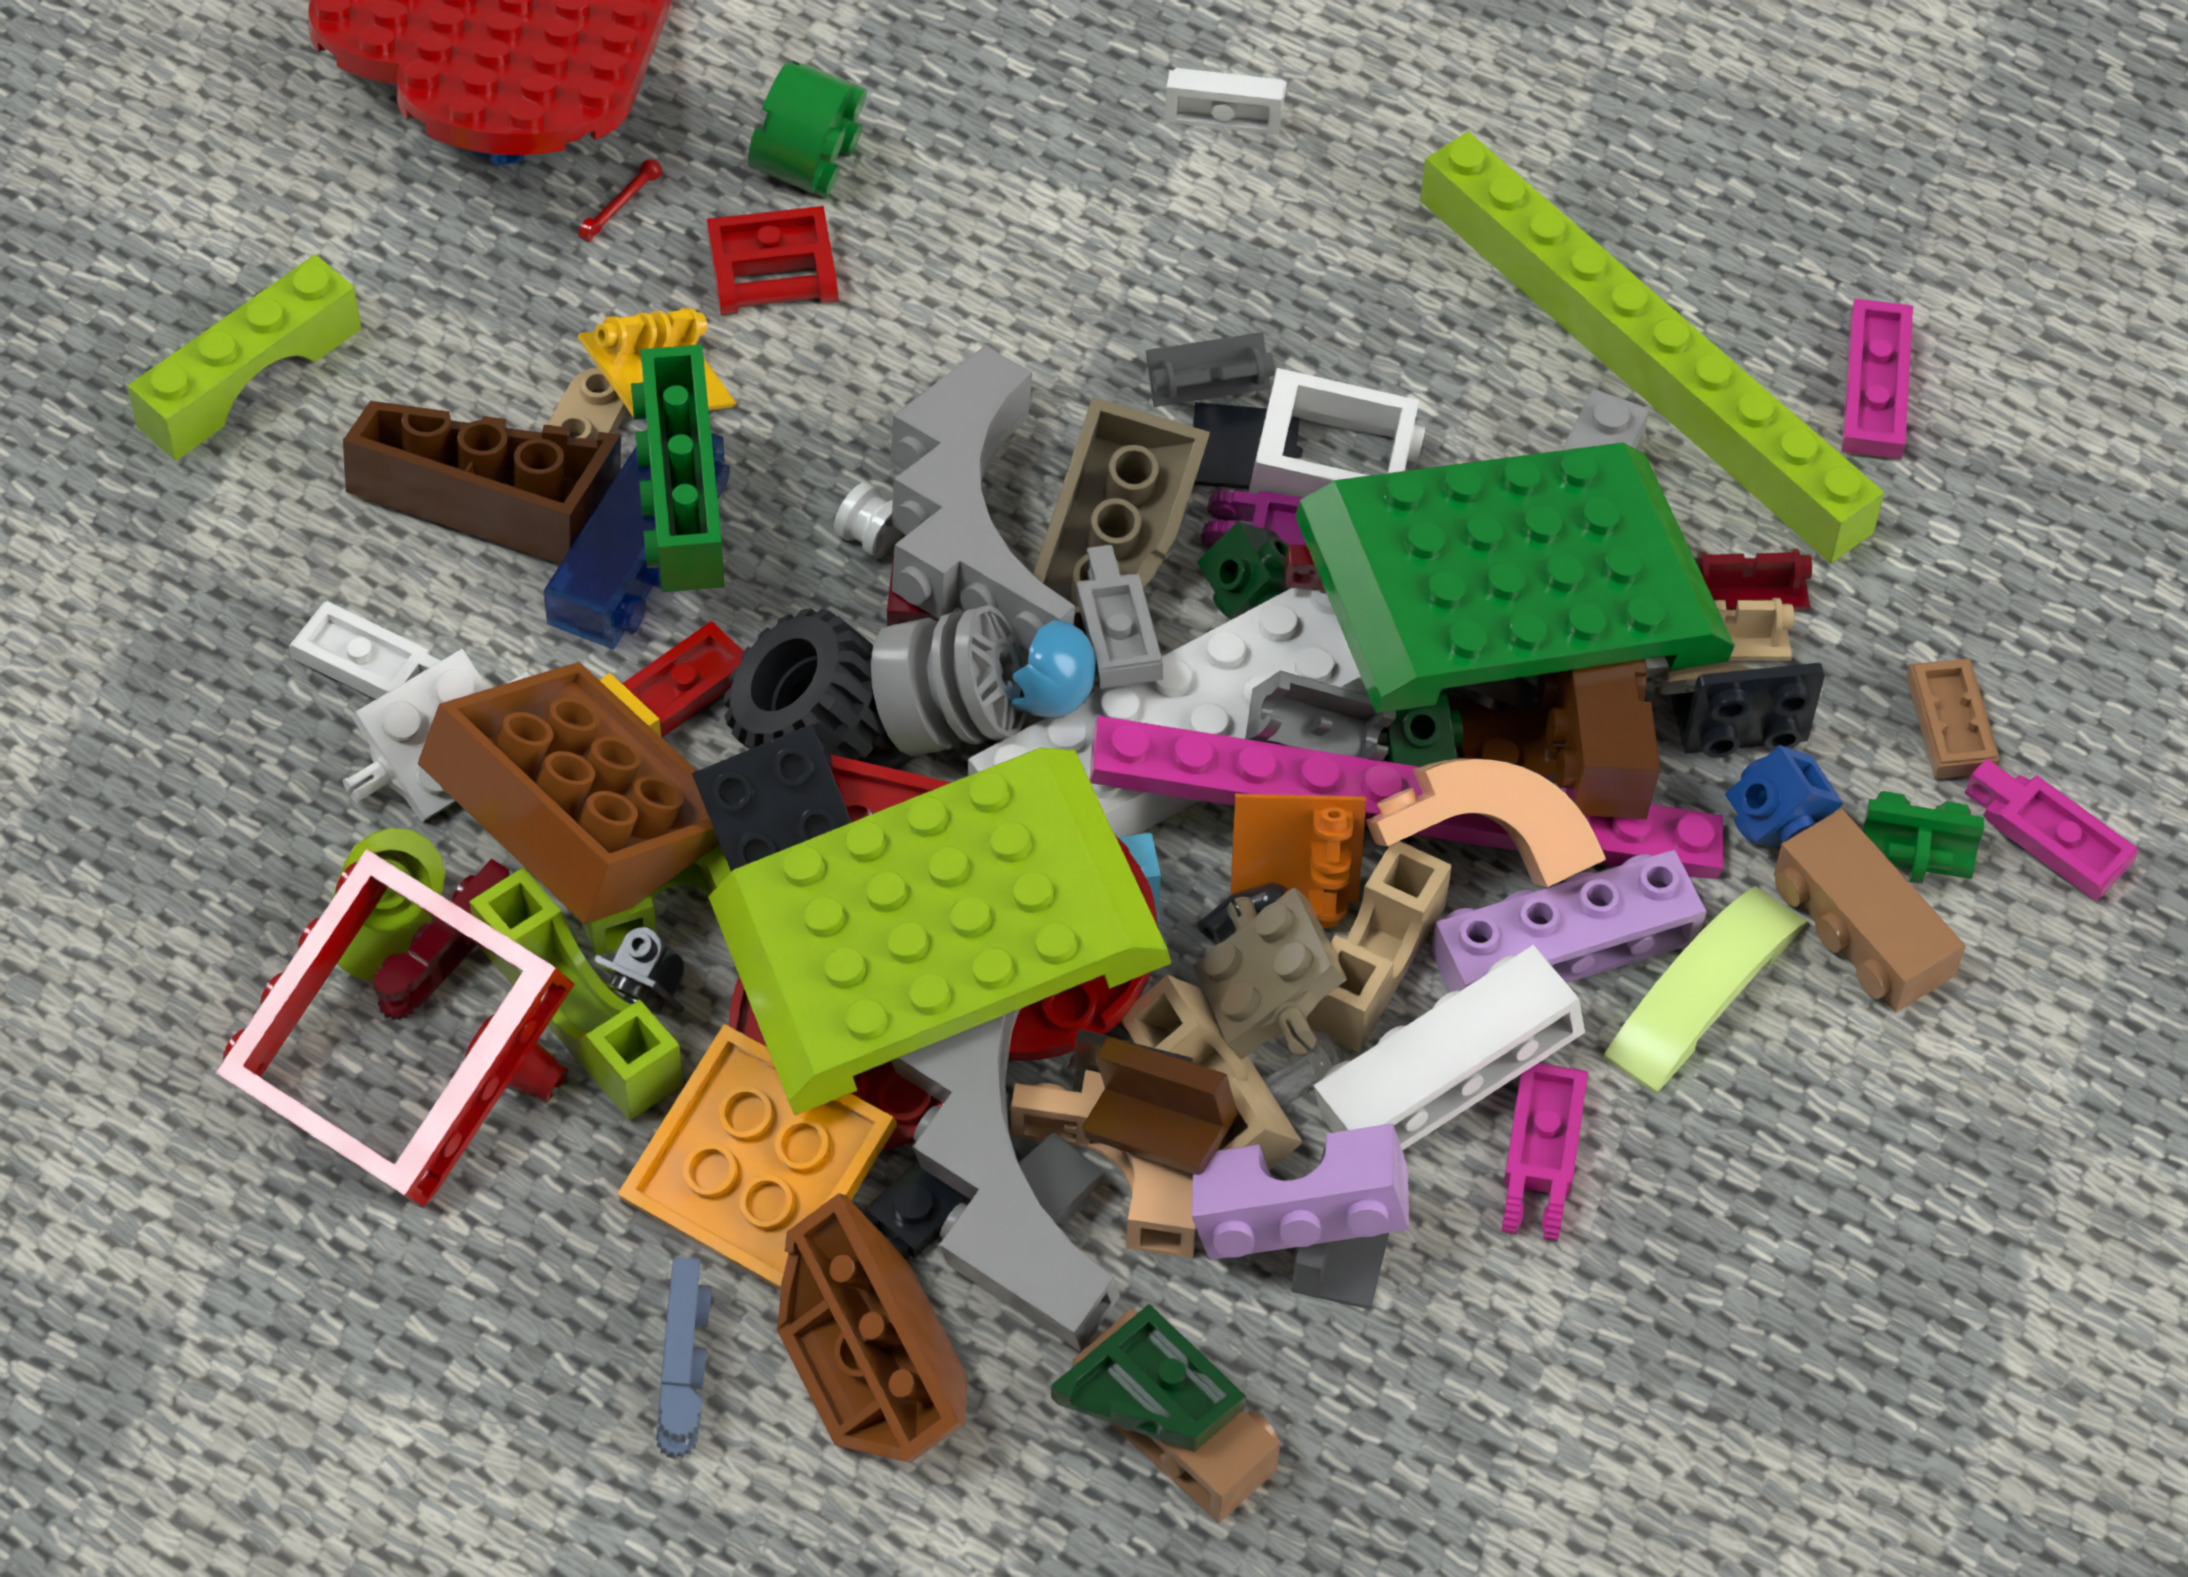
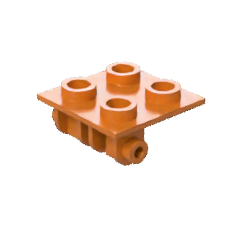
[1230,794,1366,928]

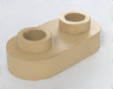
[547,367,628,440]

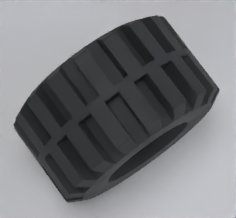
[724,608,885,760]

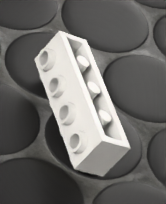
[1313,945,1585,1151]

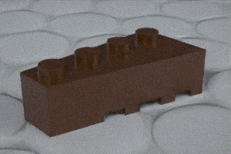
[343,401,621,567]
[1537,659,1660,819]

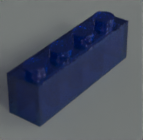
[543,430,730,650]

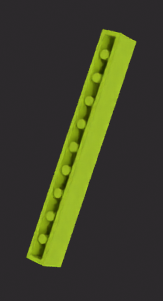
[1420,131,1885,564]

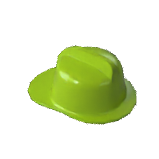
[331,827,445,981]

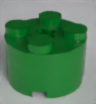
[748,60,867,198]

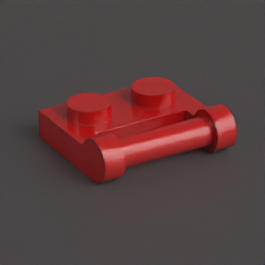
[707,206,838,315]

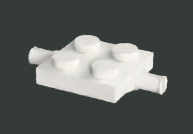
[343,649,530,822]

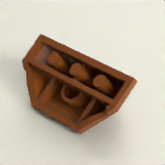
[777,1193,968,1463]

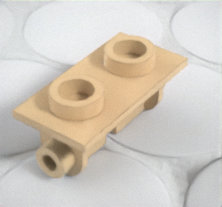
[1714,598,1794,661]

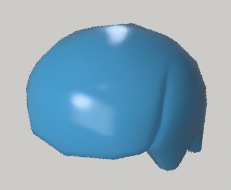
[1011,620,1097,718]

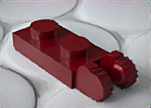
[372,858,510,1021]

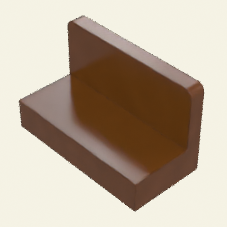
[1082,1036,1238,1175]

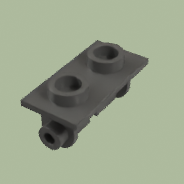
[1145,332,1275,407]

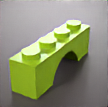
[127,254,361,461]
[469,867,683,1121]

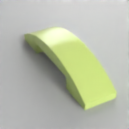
[1603,886,1808,1094]

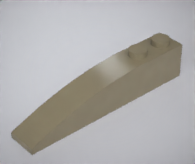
[1020,396,1210,731]

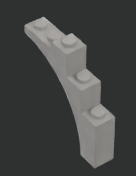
[890,346,1075,650]
[891,1009,1120,1352]

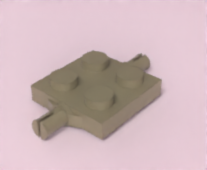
[1193,887,1347,1059]

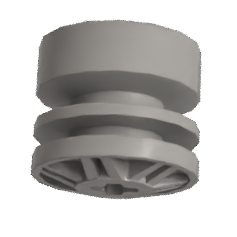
[871,605,1027,757]

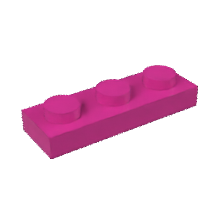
[1841,298,1913,459]

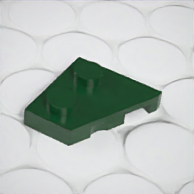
[1050,1304,1246,1452]

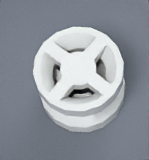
[834,482,904,559]

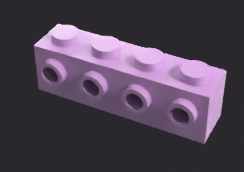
[1431,849,1706,992]

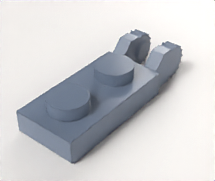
[656,1257,712,1459]

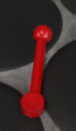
[578,159,662,243]

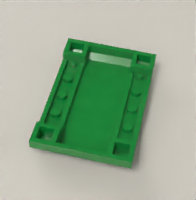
[1295,442,1735,713]

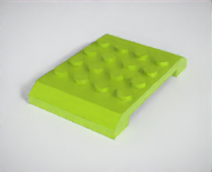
[708,747,1172,1116]

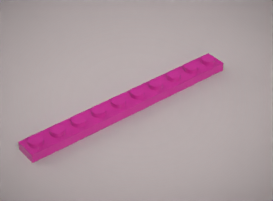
[1089,716,1723,879]

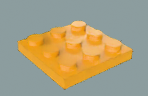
[617,1024,898,1291]

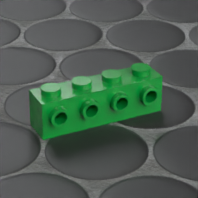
[631,344,725,592]

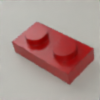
[622,621,744,738]

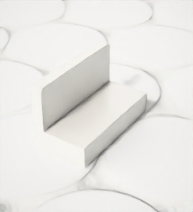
[1165,68,1286,135]

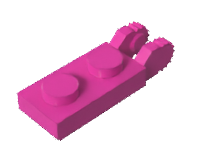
[1501,1063,1588,1241]

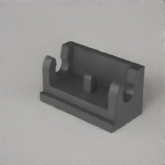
[1245,670,1396,762]

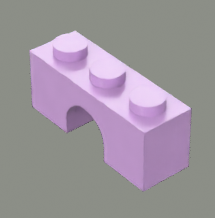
[1192,1123,1409,1260]

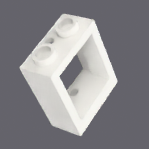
[1249,368,1425,498]

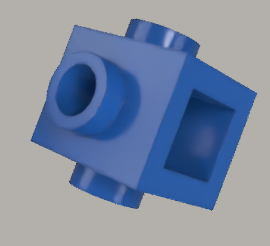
[1725,745,1844,849]

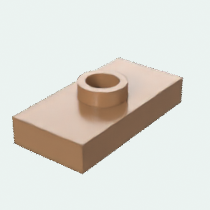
[1906,658,2000,779]

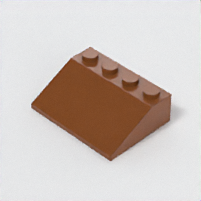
[417,662,720,924]

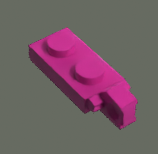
[1964,759,2139,902]

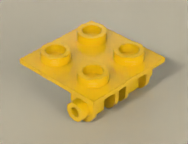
[577,307,736,420]

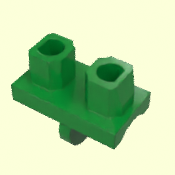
[1862,791,1984,884]

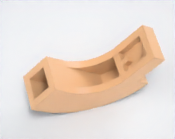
[1365,759,1606,887]
[1010,1070,1197,1258]

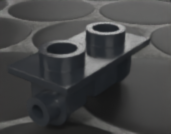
[594,927,685,1015]

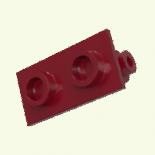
[1694,549,1812,610]

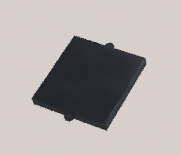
[1193,402,1303,489]

